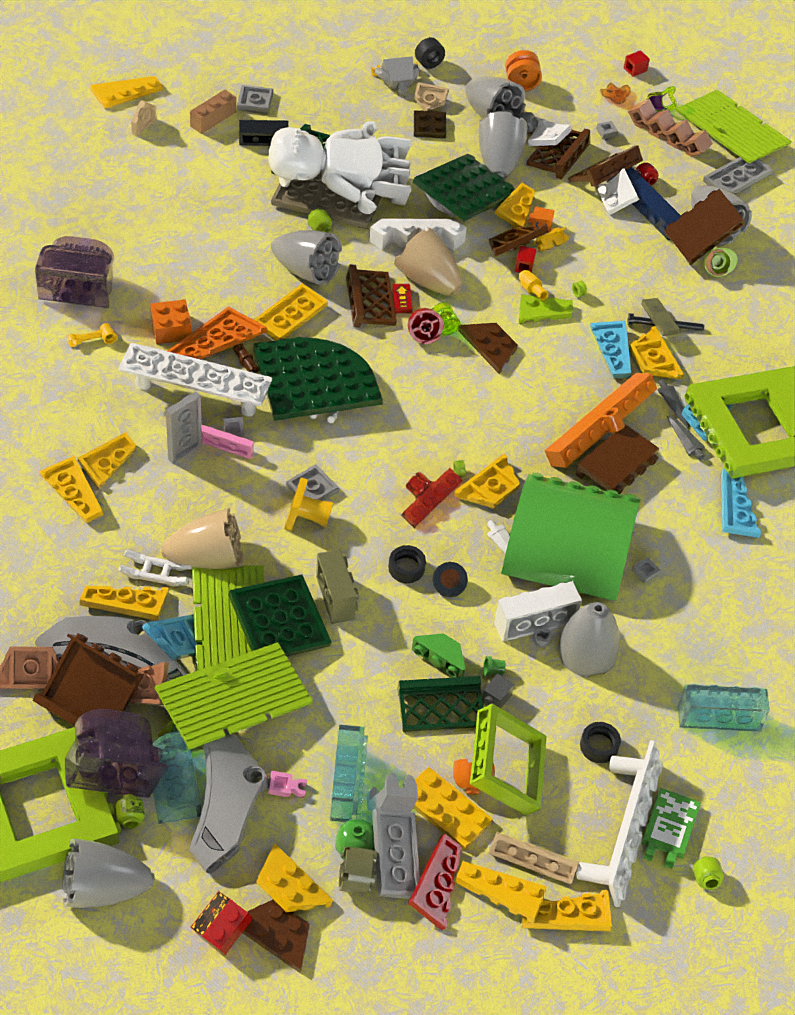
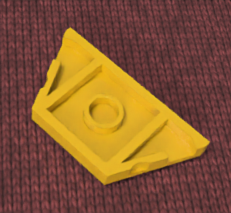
[629,326,684,379]
[454,453,520,509]
[256,844,333,912]

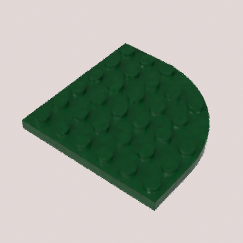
[253,337,383,421]

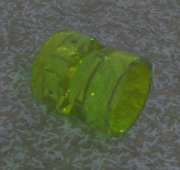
[432,302,461,336]

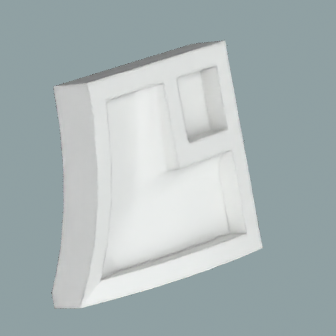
[528,118,572,146]
[597,169,639,215]

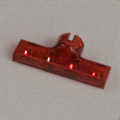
[401,468,463,528]

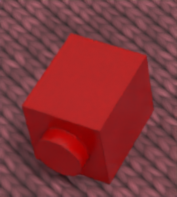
[624,50,650,77]
[514,246,537,273]

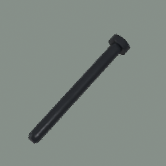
[627,313,705,331]

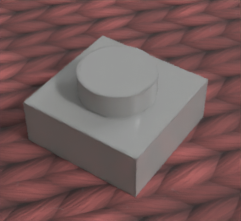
[596,121,618,139]
[223,417,244,436]
[632,557,661,583]

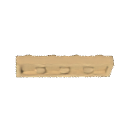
[489,832,579,885]

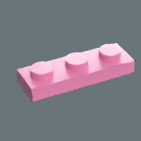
[201,425,254,459]

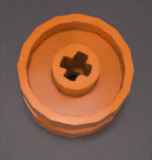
[505,50,542,91]

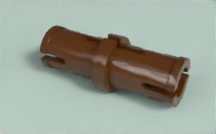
[233,343,259,374]

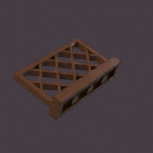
[527,128,590,179]
[568,145,643,186]
[346,264,397,328]

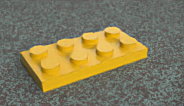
[254,283,328,340]
[413,767,493,850]

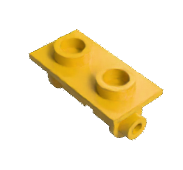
[533,227,569,251]

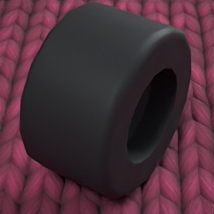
[415,37,445,69]

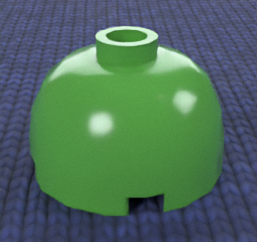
[335,819,375,860]

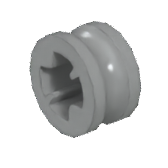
[533,627,552,647]

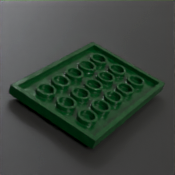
[412,153,515,221]

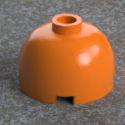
[453,759,495,795]

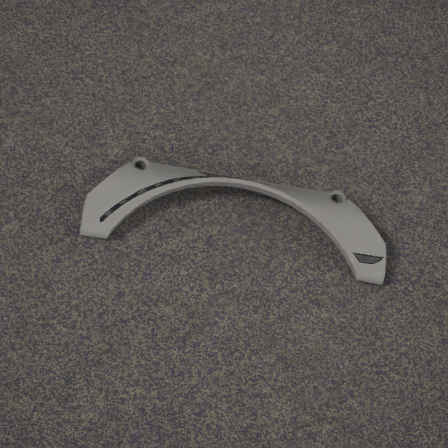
[35,616,269,874]

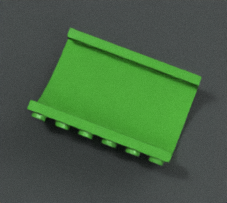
[501,473,641,601]

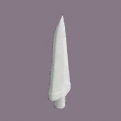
[487,520,510,554]

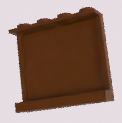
[32,633,144,742]

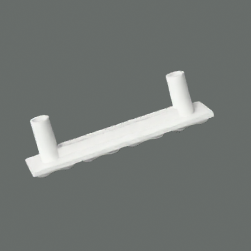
[119,343,272,416]
[577,740,662,907]

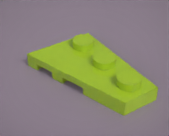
[518,294,573,324]

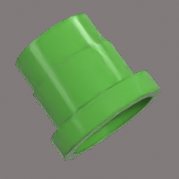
[483,656,506,677]

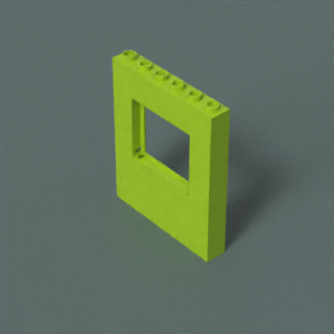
[684,366,795,479]
[0,726,122,883]

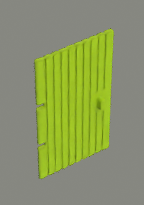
[676,90,792,164]
[192,565,265,671]
[154,642,313,750]

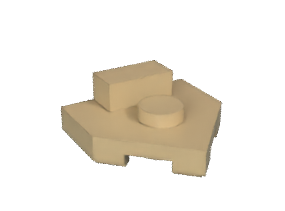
[414,82,449,111]
[131,100,157,136]

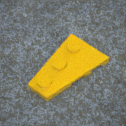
[494,182,535,227]
[78,432,136,489]

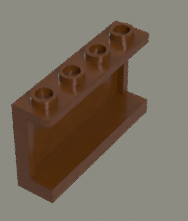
[664,189,745,266]
[576,424,659,494]

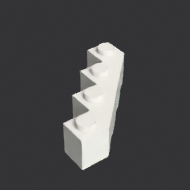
[369,219,467,250]

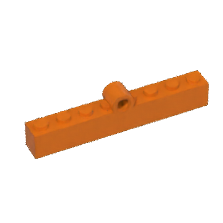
[544,373,657,468]

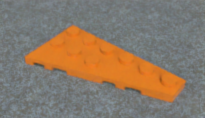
[168,306,267,360]

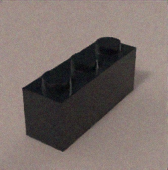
[239,120,289,146]

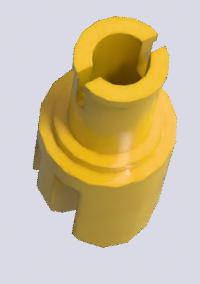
[519,270,549,300]

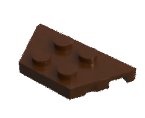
[488,225,548,256]
[458,323,518,374]
[243,900,310,973]

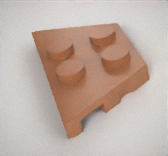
[0,646,59,689]

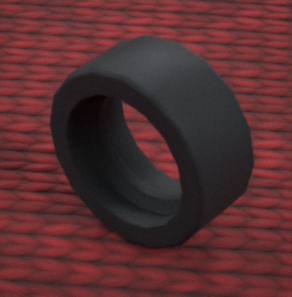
[388,545,426,583]
[580,722,621,763]

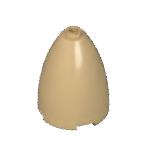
[394,228,462,296]
[161,508,243,569]

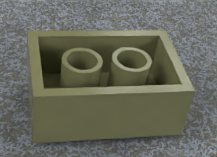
[316,549,359,624]

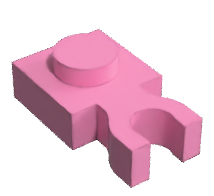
[268,771,307,798]

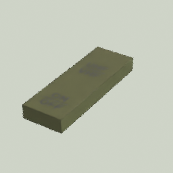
[641,298,680,336]

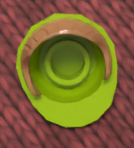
[704,248,738,277]

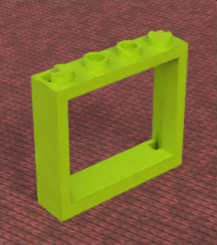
[470,704,547,815]

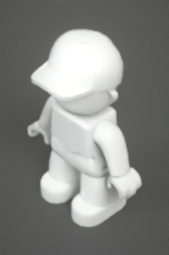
[268,121,412,214]

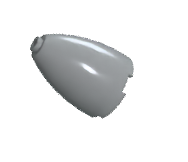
[465,76,526,119]
[479,111,528,180]
[691,185,752,245]
[271,230,342,285]
[558,602,619,677]
[62,838,155,908]

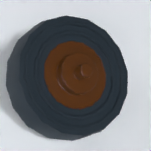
[433,562,468,597]

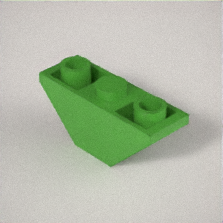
[412,633,465,677]

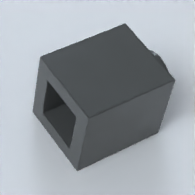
[482,673,514,708]

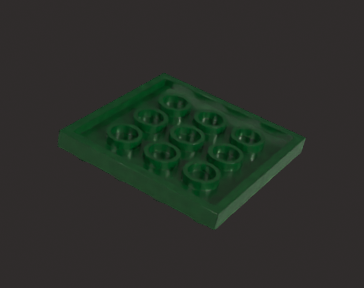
[228,574,332,657]

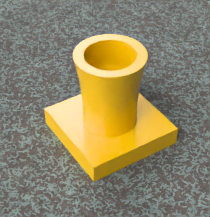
[284,477,333,531]

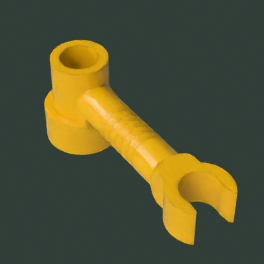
[67,323,117,347]

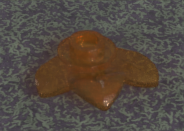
[600,83,631,104]

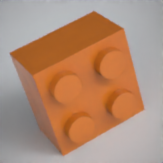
[150,299,192,344]

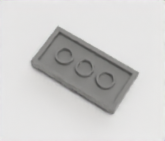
[703,157,773,194]
[166,391,202,464]

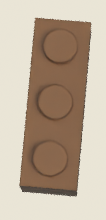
[190,90,236,134]

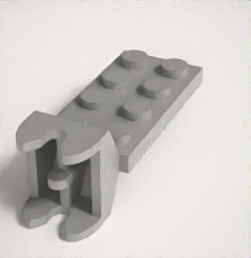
[367,773,420,899]

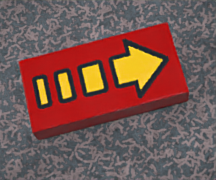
[392,284,413,313]

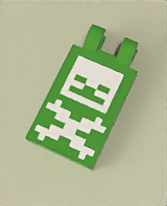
[642,788,701,869]

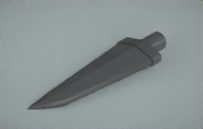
[658,379,688,428]
[667,416,705,460]

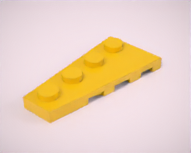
[90,76,163,109]
[39,456,104,523]
[79,586,169,621]
[455,861,547,925]
[521,890,612,932]

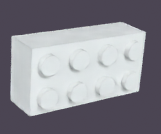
[494,581,582,642]

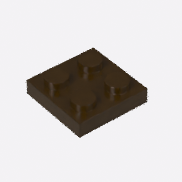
[414,110,446,138]

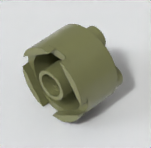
[339,846,377,894]

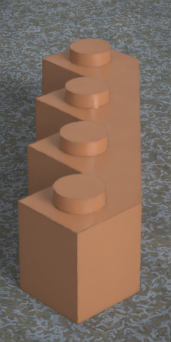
[628,99,713,157]

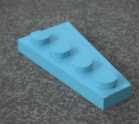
[590,321,631,379]
[721,469,761,538]

